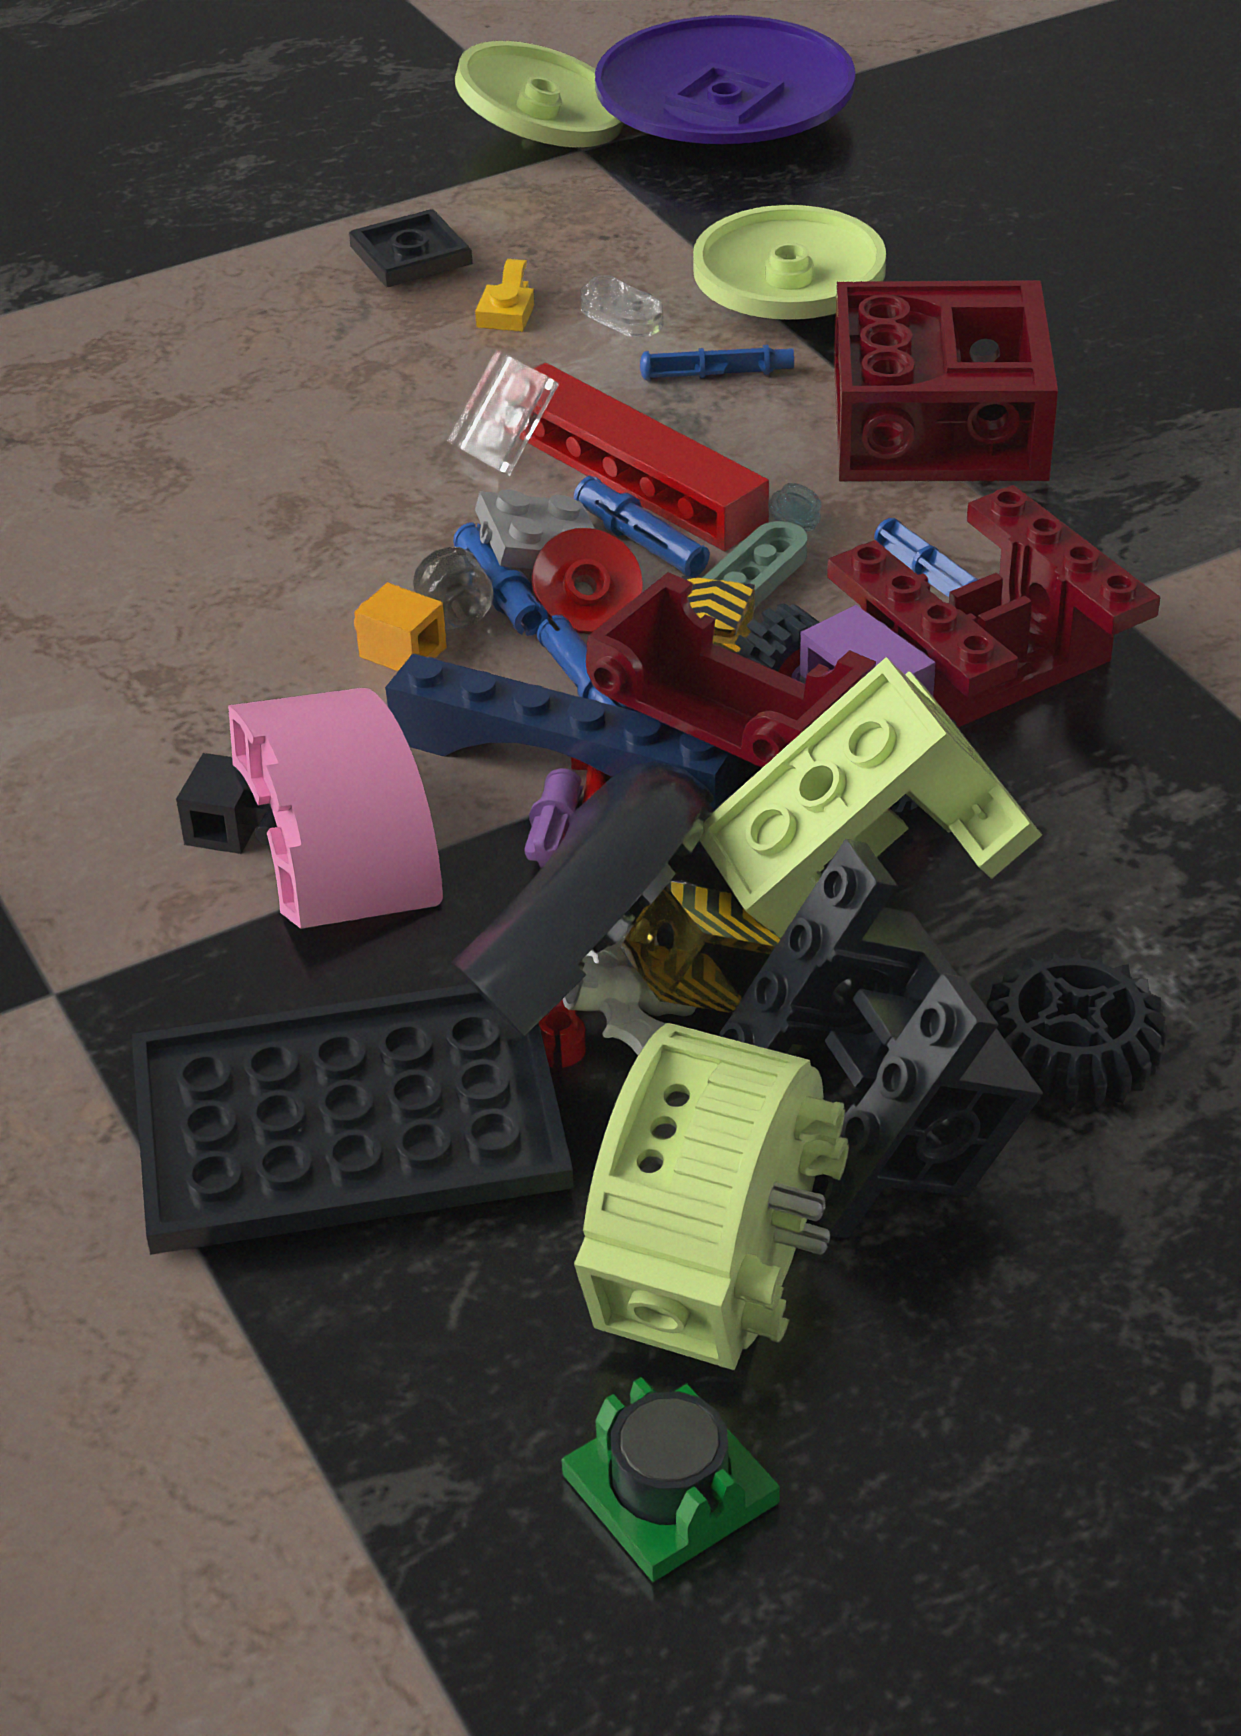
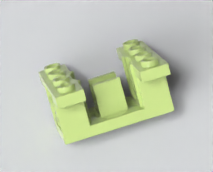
[699,657,1042,939]

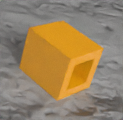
[354,582,447,671]

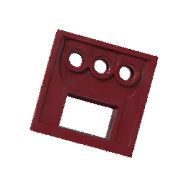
[834,280,1058,482]

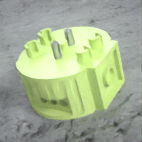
[574,1023,849,1370]

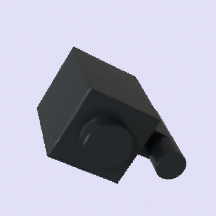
[176,753,277,854]

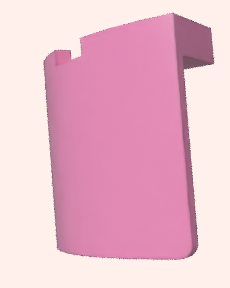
[228,688,443,929]

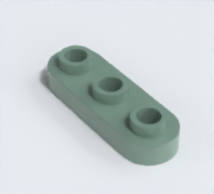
[703,521,807,629]

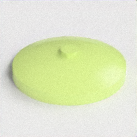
[455,41,624,147]
[693,205,886,320]

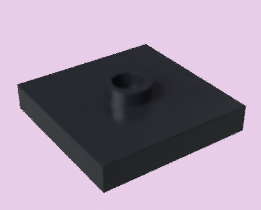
[349,209,473,288]

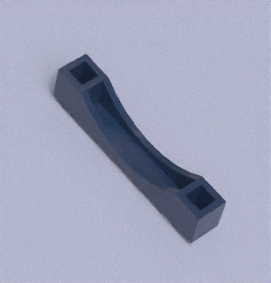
[385,653,739,812]

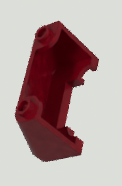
[586,572,876,768]

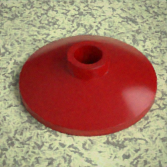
[532,528,643,634]

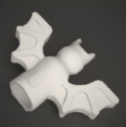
[562,919,696,1055]

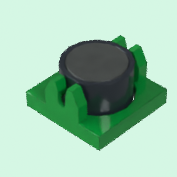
[562,1377,780,1582]

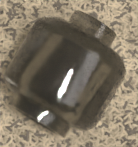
[413,547,494,630]

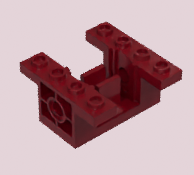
[827,485,1160,727]

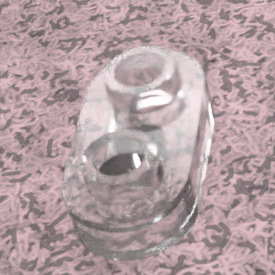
[580,275,663,337]

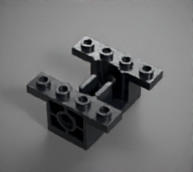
[718,838,1043,1238]

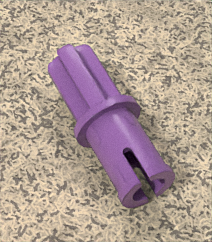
[525,768,583,868]

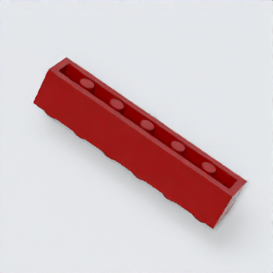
[501,362,769,552]

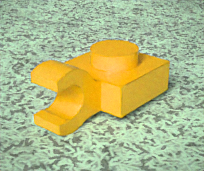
[475,259,535,332]

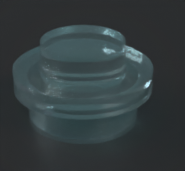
[768,483,821,532]

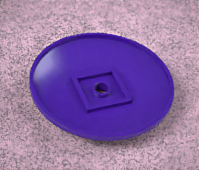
[595,15,856,144]

